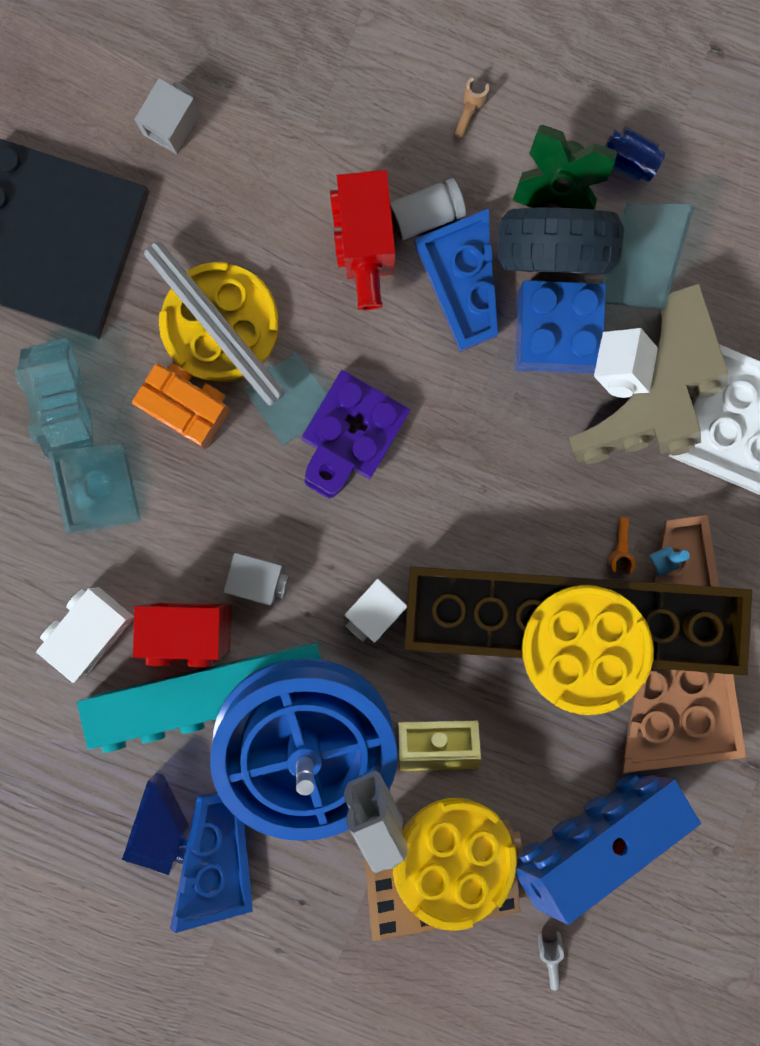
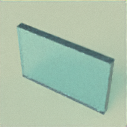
[602,203,694,309]

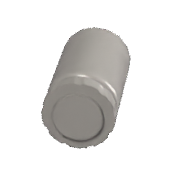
[390,178,466,241]

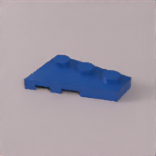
[414,209,498,352]
[170,792,253,933]

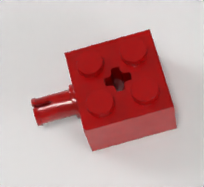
[330,170,395,311]

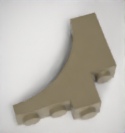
[569,284,728,464]

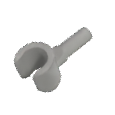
[537,931,564,991]

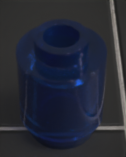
[605,126,666,182]

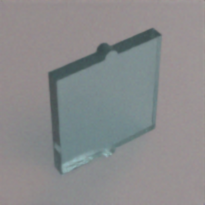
[243,351,327,446]

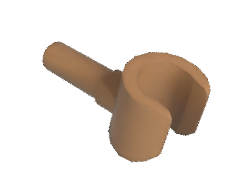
[454,77,489,138]

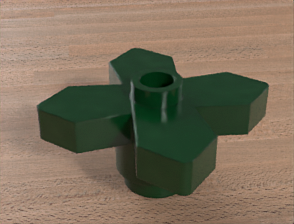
[513,125,617,210]

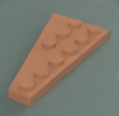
[621,515,746,773]

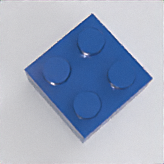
[514,281,606,374]

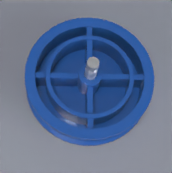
[210,658,397,841]

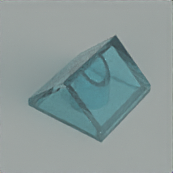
[48,444,141,535]

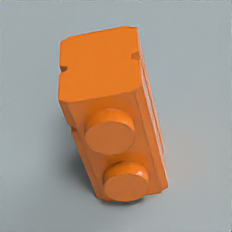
[132,362,231,449]

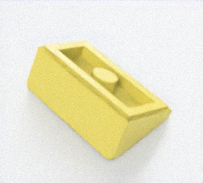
[398,721,481,771]

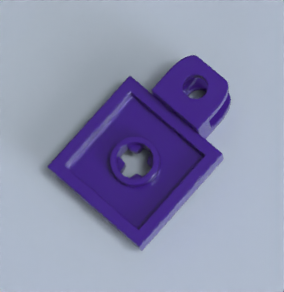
[301,369,411,499]

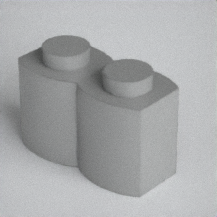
[344,771,408,873]

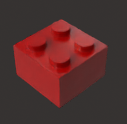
[133,602,232,667]

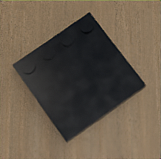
[0,139,150,339]

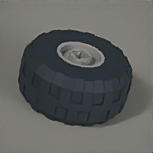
[497,208,624,274]

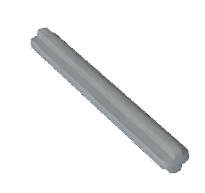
[144,241,285,406]

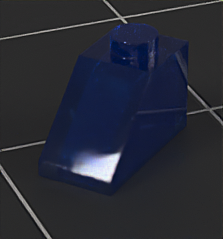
[122,772,189,875]

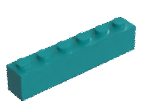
[77,641,323,753]

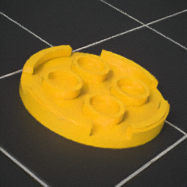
[159,262,279,383]
[522,585,654,715]
[393,798,517,931]

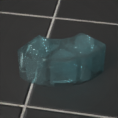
[14,338,94,458]

